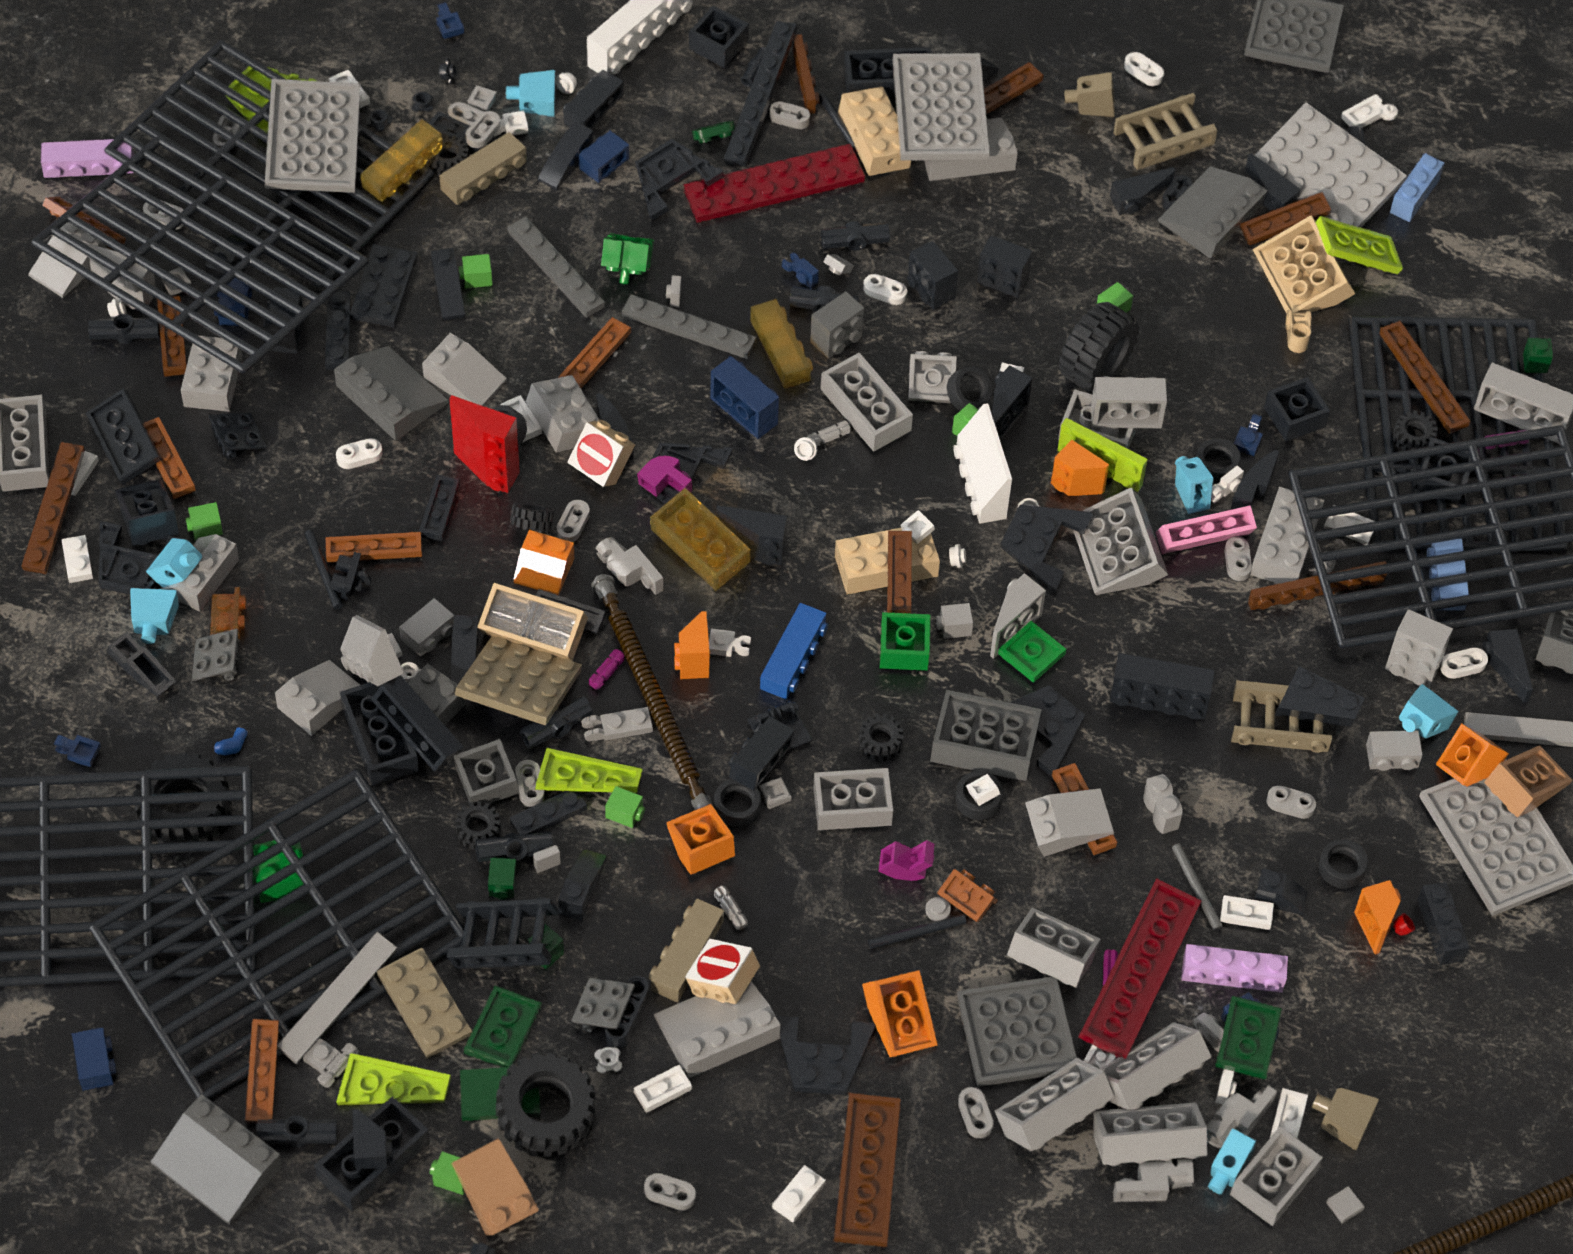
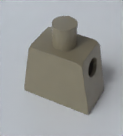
[1065,73,1115,117]
[1312,1088,1379,1150]

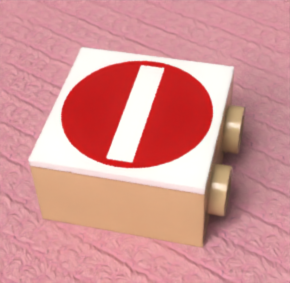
[568,420,635,487]
[685,939,760,1004]

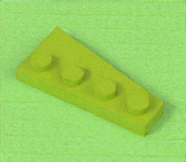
[535,748,643,793]
[337,1053,451,1105]

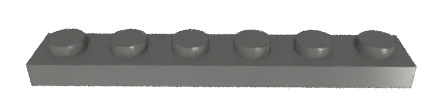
[508,217,605,318]
[622,294,756,359]

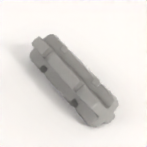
[807,420,851,446]
[714,885,748,930]
[317,1043,359,1088]

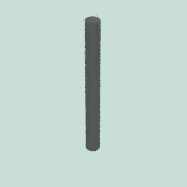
[1172,843,1223,931]

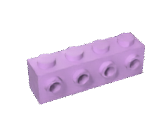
[41,139,134,178]
[1181,944,1288,992]

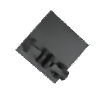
[192,629,240,681]
[571,978,635,1032]

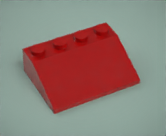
[449,395,520,493]

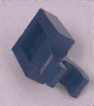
[437,2,464,39]
[782,253,819,289]
[1234,414,1263,457]
[54,735,101,767]

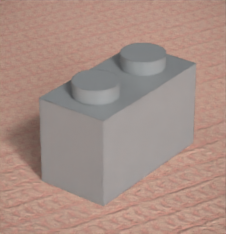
[399,598,454,657]
[1366,730,1422,771]

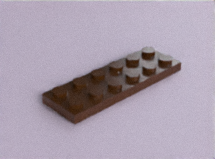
[834,1093,901,1247]

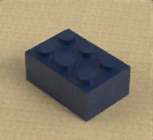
[710,356,779,439]

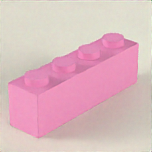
[1155,506,1257,554]

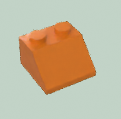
[1051,440,1109,496]
[514,530,575,596]
[674,611,710,679]
[1436,724,1509,787]
[667,804,735,874]
[1354,880,1401,954]

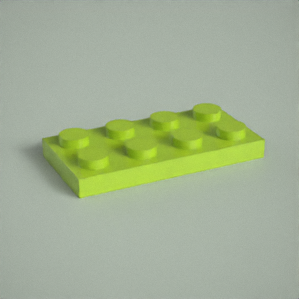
[1316,216,1403,274]
[1057,418,1147,492]

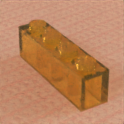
[361,119,443,202]
[750,299,813,389]

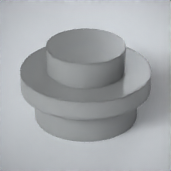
[925,897,951,921]

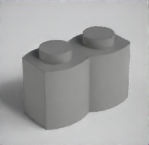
[1143,774,1182,834]

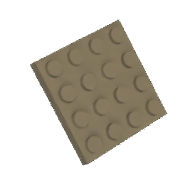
[455,636,582,725]

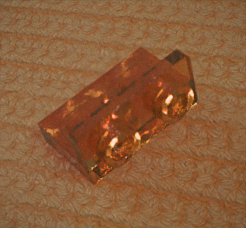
[210,587,246,639]

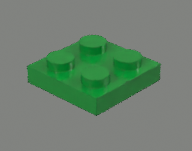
[998,621,1066,683]

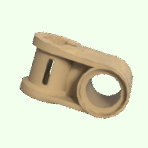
[1286,310,1311,353]

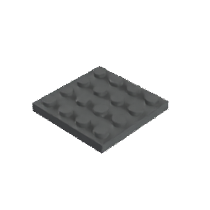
[1244,0,1344,73]
[956,977,1076,1087]

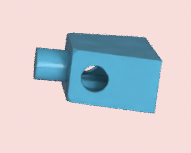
[506,70,555,116]
[1175,456,1213,514]
[146,538,202,588]
[130,588,179,644]
[1399,684,1459,738]
[1208,1128,1256,1194]

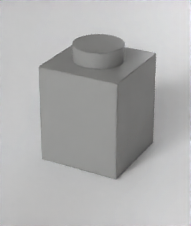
[936,603,973,639]

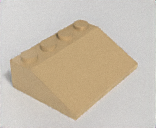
[1253,216,1355,313]

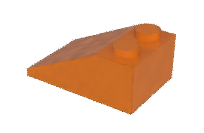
[862,970,937,1057]

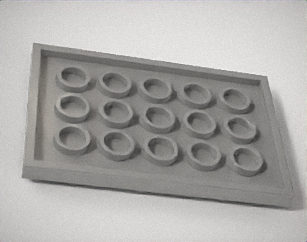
[893,53,989,160]
[265,79,360,192]
[1255,103,1407,228]
[1419,759,1573,916]

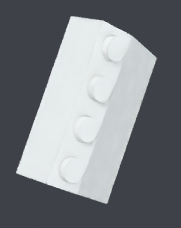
[954,404,1012,524]

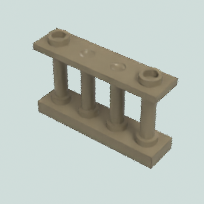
[1114,93,1217,170]
[1231,680,1332,753]

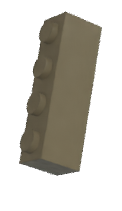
[440,132,527,205]
[649,899,724,1003]

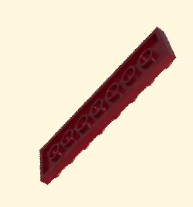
[684,144,865,223]
[1079,878,1201,1059]

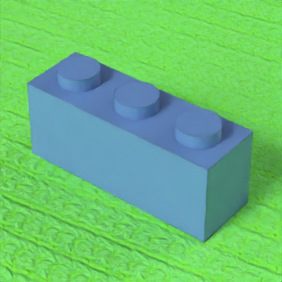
[1390,154,1444,222]
[1427,539,1469,610]

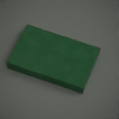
[464,986,542,1067]
[1215,996,1282,1080]
[460,1067,540,1121]

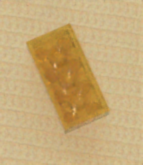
[651,488,750,591]

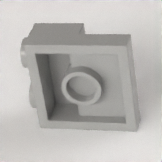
[908,351,956,403]

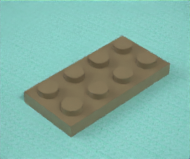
[377,948,472,1058]

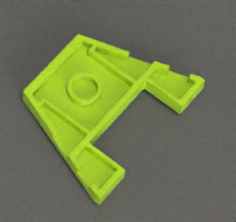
[226,66,317,133]

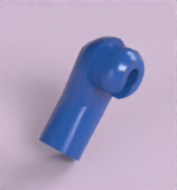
[214,728,247,756]

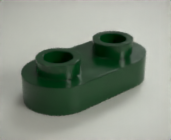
[692,121,735,143]

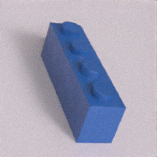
[760,603,828,700]

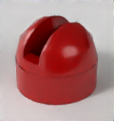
[1393,913,1415,935]

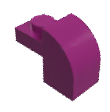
[637,456,693,497]
[879,840,935,881]

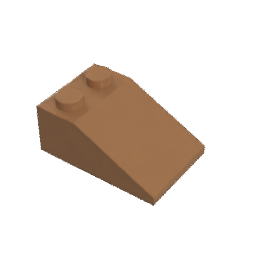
[1484,745,1573,818]
[451,1139,539,1235]

